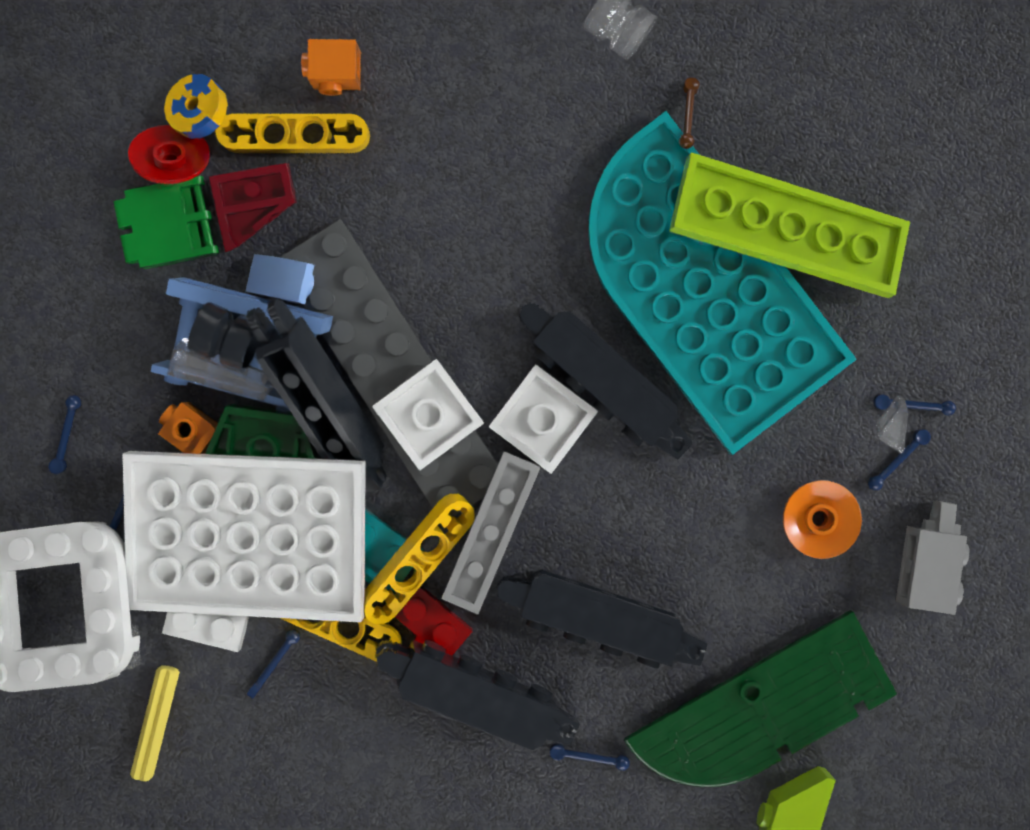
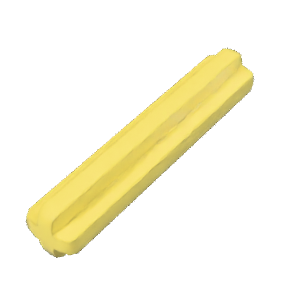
[130,665,179,781]

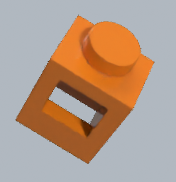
[158,402,218,454]

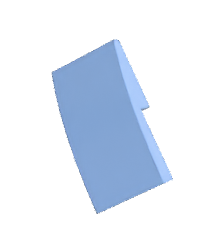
[245,254,314,304]

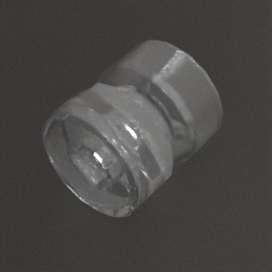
[583,0,658,61]

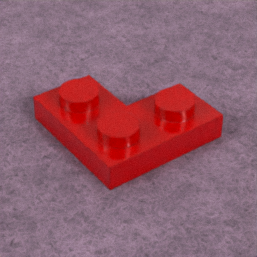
[395,585,473,655]

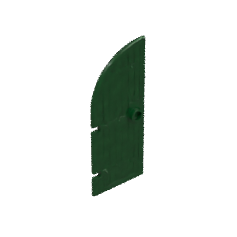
[624,610,898,787]

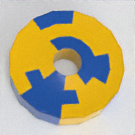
[164,74,228,138]

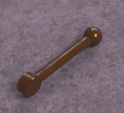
[679,77,700,149]

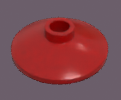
[128,125,210,184]

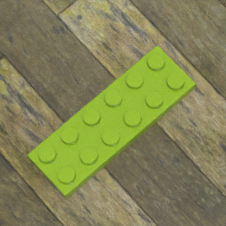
[669,152,910,298]

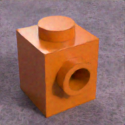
[301,39,361,96]

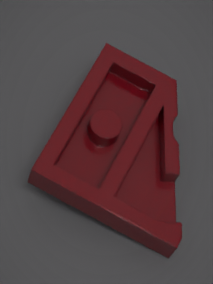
[209,163,297,252]

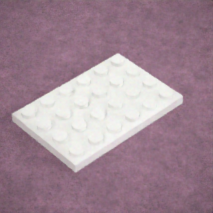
[123,451,365,622]

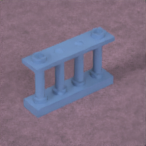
[151,277,333,412]

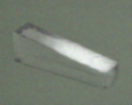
[167,338,274,401]

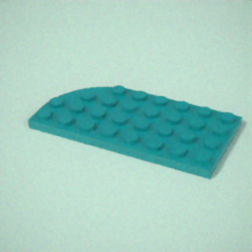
[588,111,857,455]

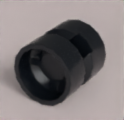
[187,302,260,373]

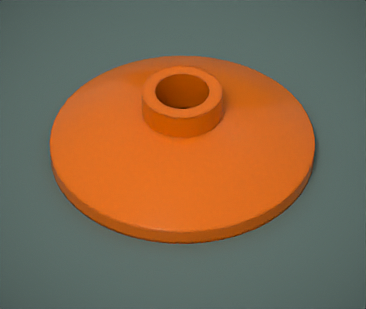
[783,480,862,559]

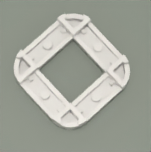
[0,521,140,692]

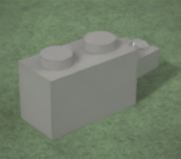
[896,500,969,615]

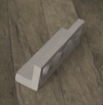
[441,451,541,614]

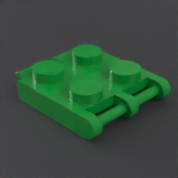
[113,176,219,269]

